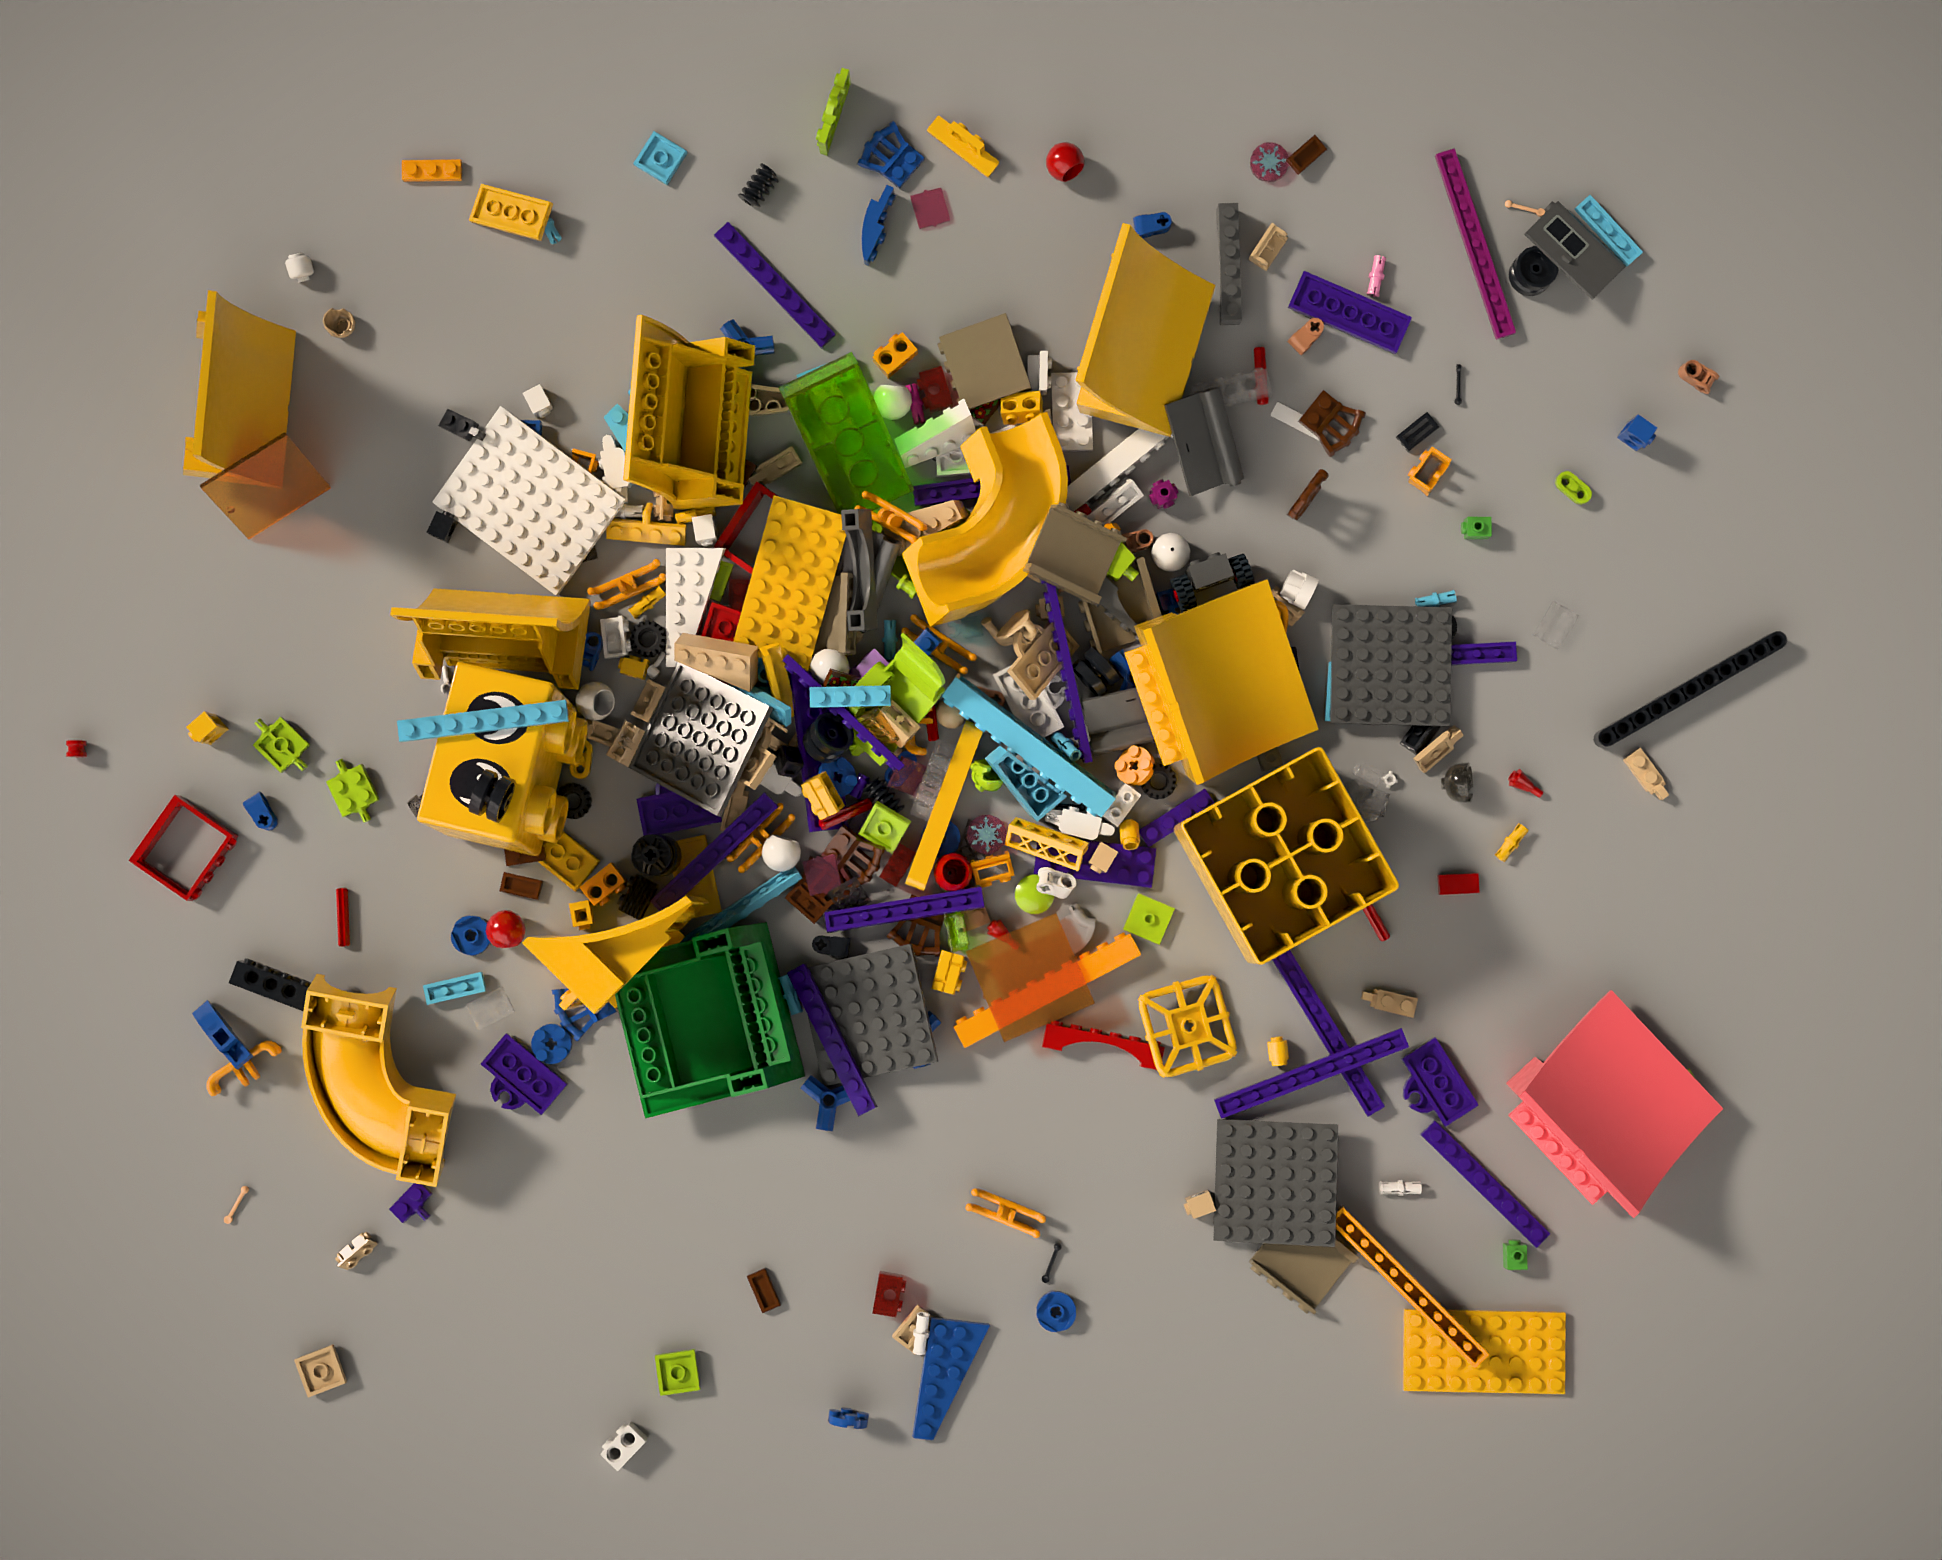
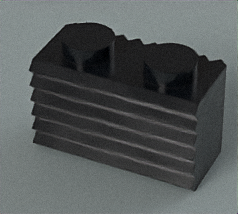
[617,874,659,920]

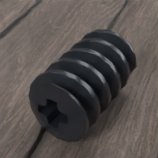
[738,163,779,208]
[862,777,905,813]

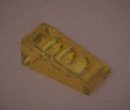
[857,707,899,746]

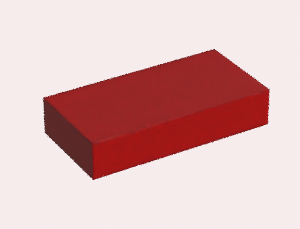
[1437,873,1480,895]

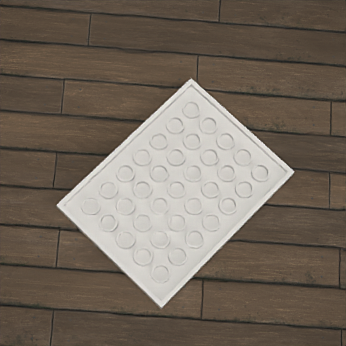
[432,406,627,596]

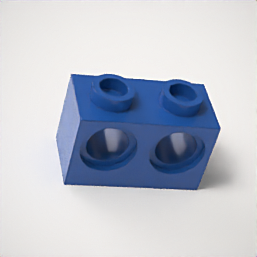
[1617,414,1657,451]

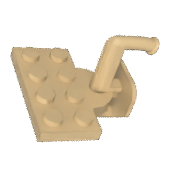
[981,609,1079,700]
[739,718,798,790]

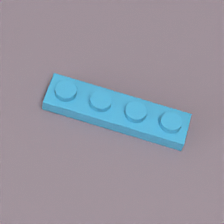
[1574,195,1643,267]
[728,683,791,727]
[810,685,891,708]

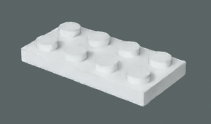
[1051,372,1093,452]

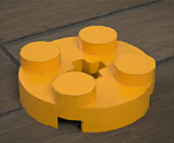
[1114,745,1155,786]

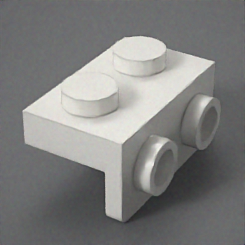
[1027,351,1052,395]
[600,615,632,659]

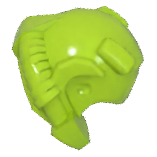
[970,759,1003,792]

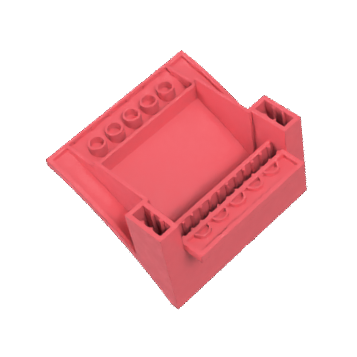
[1506,990,1723,1218]

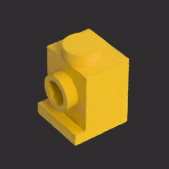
[618,655,650,680]
[569,900,595,930]

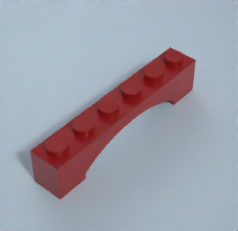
[1042,1020,1165,1070]

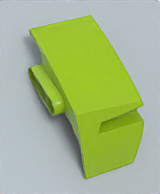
[845,633,945,766]

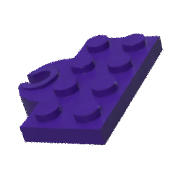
[636,783,722,836]
[480,1033,568,1115]
[1401,1037,1479,1127]

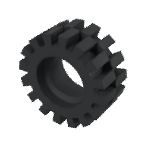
[630,620,666,657]
[1141,763,1177,800]
[557,783,592,819]

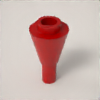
[1508,769,1544,798]
[987,919,1020,950]

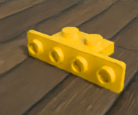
[927,116,999,177]

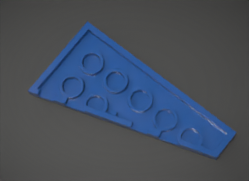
[912,1317,990,1440]

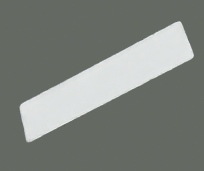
[1271,402,1328,440]

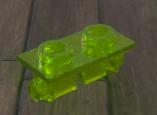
[944,912,970,953]

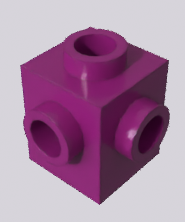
[1149,479,1179,509]

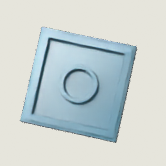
[633,131,688,185]

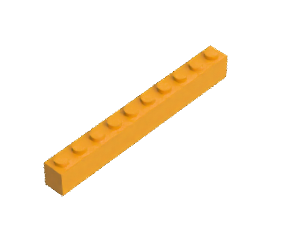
[953,932,1141,1048]
[1336,1205,1490,1369]

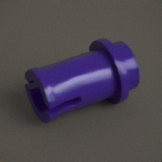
[849,773,870,799]

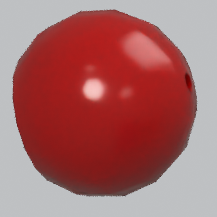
[1046,142,1085,182]
[933,853,972,892]
[486,910,526,948]

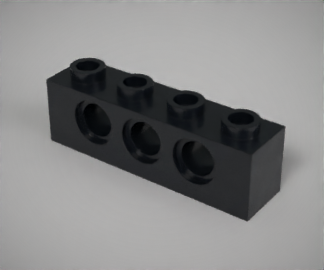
[229,958,311,1011]

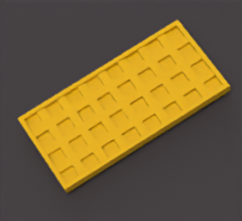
[733,495,846,671]
[1403,1309,1566,1394]

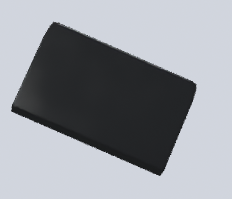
[1400,726,1441,755]

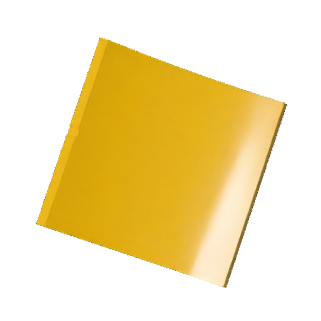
[1075,223,1215,437]
[183,290,296,487]
[623,315,755,510]
[1124,579,1319,785]
[390,588,591,689]
[522,896,710,1014]

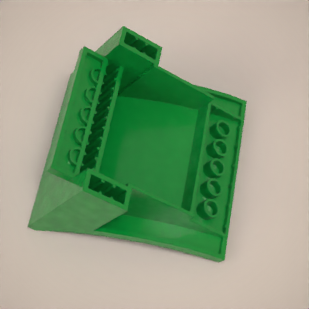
[615,922,805,1119]

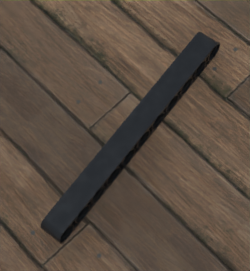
[1593,631,1787,748]

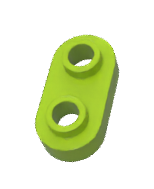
[1555,471,1592,505]

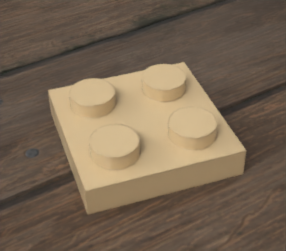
[294,1344,347,1398]

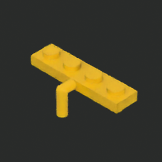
[606,502,686,546]

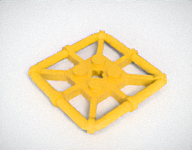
[1138,975,1237,1078]

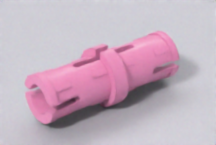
[1367,255,1386,297]

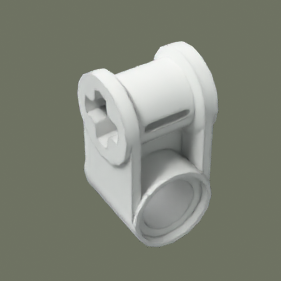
[1036,867,1077,899]

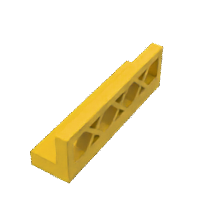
[759,642,794,727]
[1005,817,1089,871]

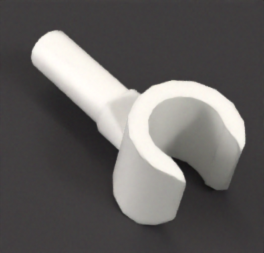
[647,652,666,680]
[441,666,452,694]

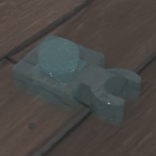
[948,615,984,639]

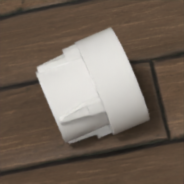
[1280,570,1319,610]

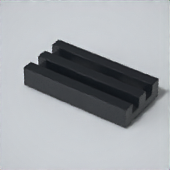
[1396,412,1439,452]

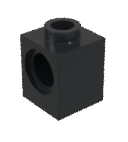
[426,510,458,543]
[773,745,804,778]

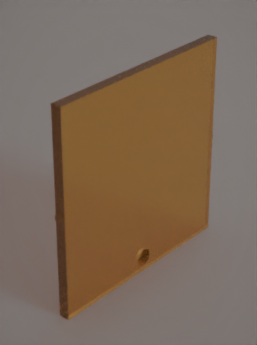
[200,432,331,540]
[966,913,1095,1042]

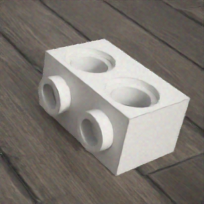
[692,514,719,548]
[1102,783,1141,827]
[600,1421,648,1471]

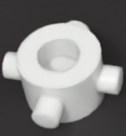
[1381,771,1398,788]

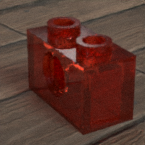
[916,366,953,414]
[879,843,916,888]
[872,1271,906,1318]

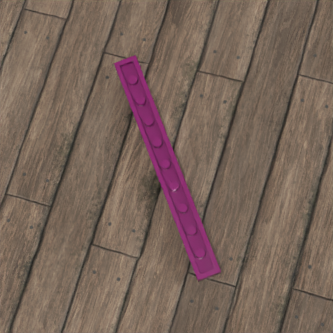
[1435,148,1516,340]

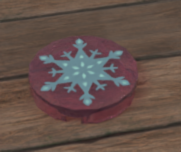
[1250,142,1289,182]
[967,815,1006,854]

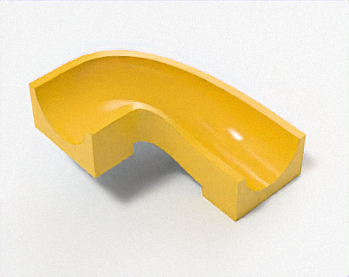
[902,412,1068,627]
[301,974,456,1187]

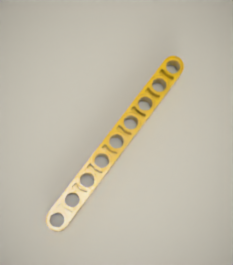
[905,720,983,891]

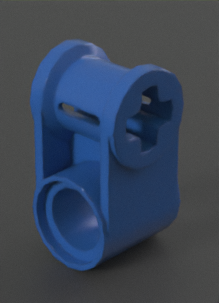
[1133,212,1172,238]
[582,632,603,671]
[243,792,278,831]

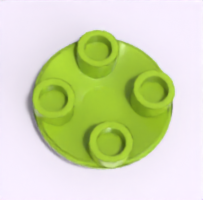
[1015,875,1054,914]

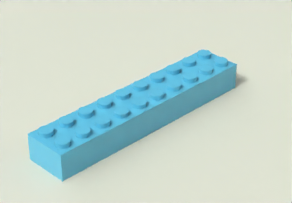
[942,673,1116,817]

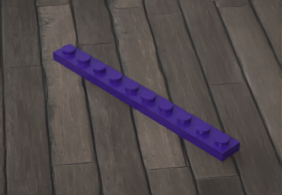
[1040,579,1093,763]
[1272,950,1385,1117]
[1214,1028,1409,1119]

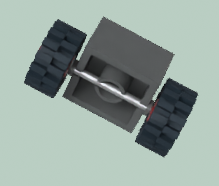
[1170,552,1255,613]

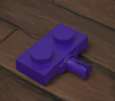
[389,1183,433,1223]

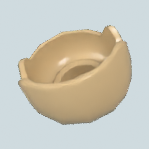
[322,308,356,338]
[936,700,965,729]

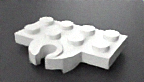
[993,665,1066,738]

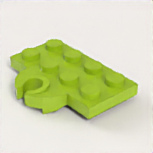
[816,68,851,156]

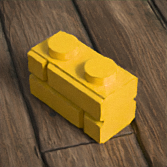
[801,771,845,820]
[931,950,968,995]

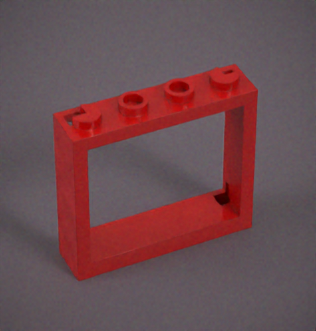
[713,481,780,574]
[128,795,238,901]

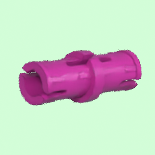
[905,383,926,425]

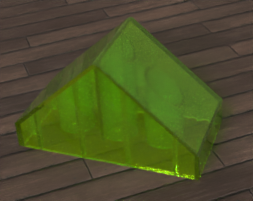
[778,352,914,514]

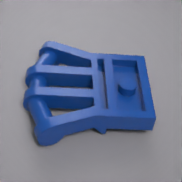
[857,121,925,189]
[552,988,617,1041]

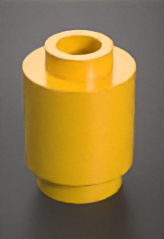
[1119,819,1140,850]
[1267,1036,1289,1066]

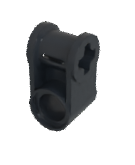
[812,935,851,958]

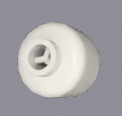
[285,252,314,283]

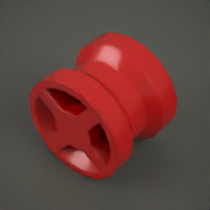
[66,740,87,757]

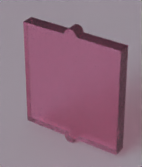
[910,188,950,229]
[888,756,928,796]
[802,854,842,896]

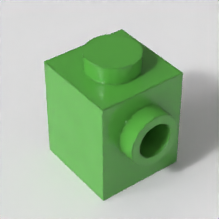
[1461,517,1492,539]
[1503,1239,1528,1270]

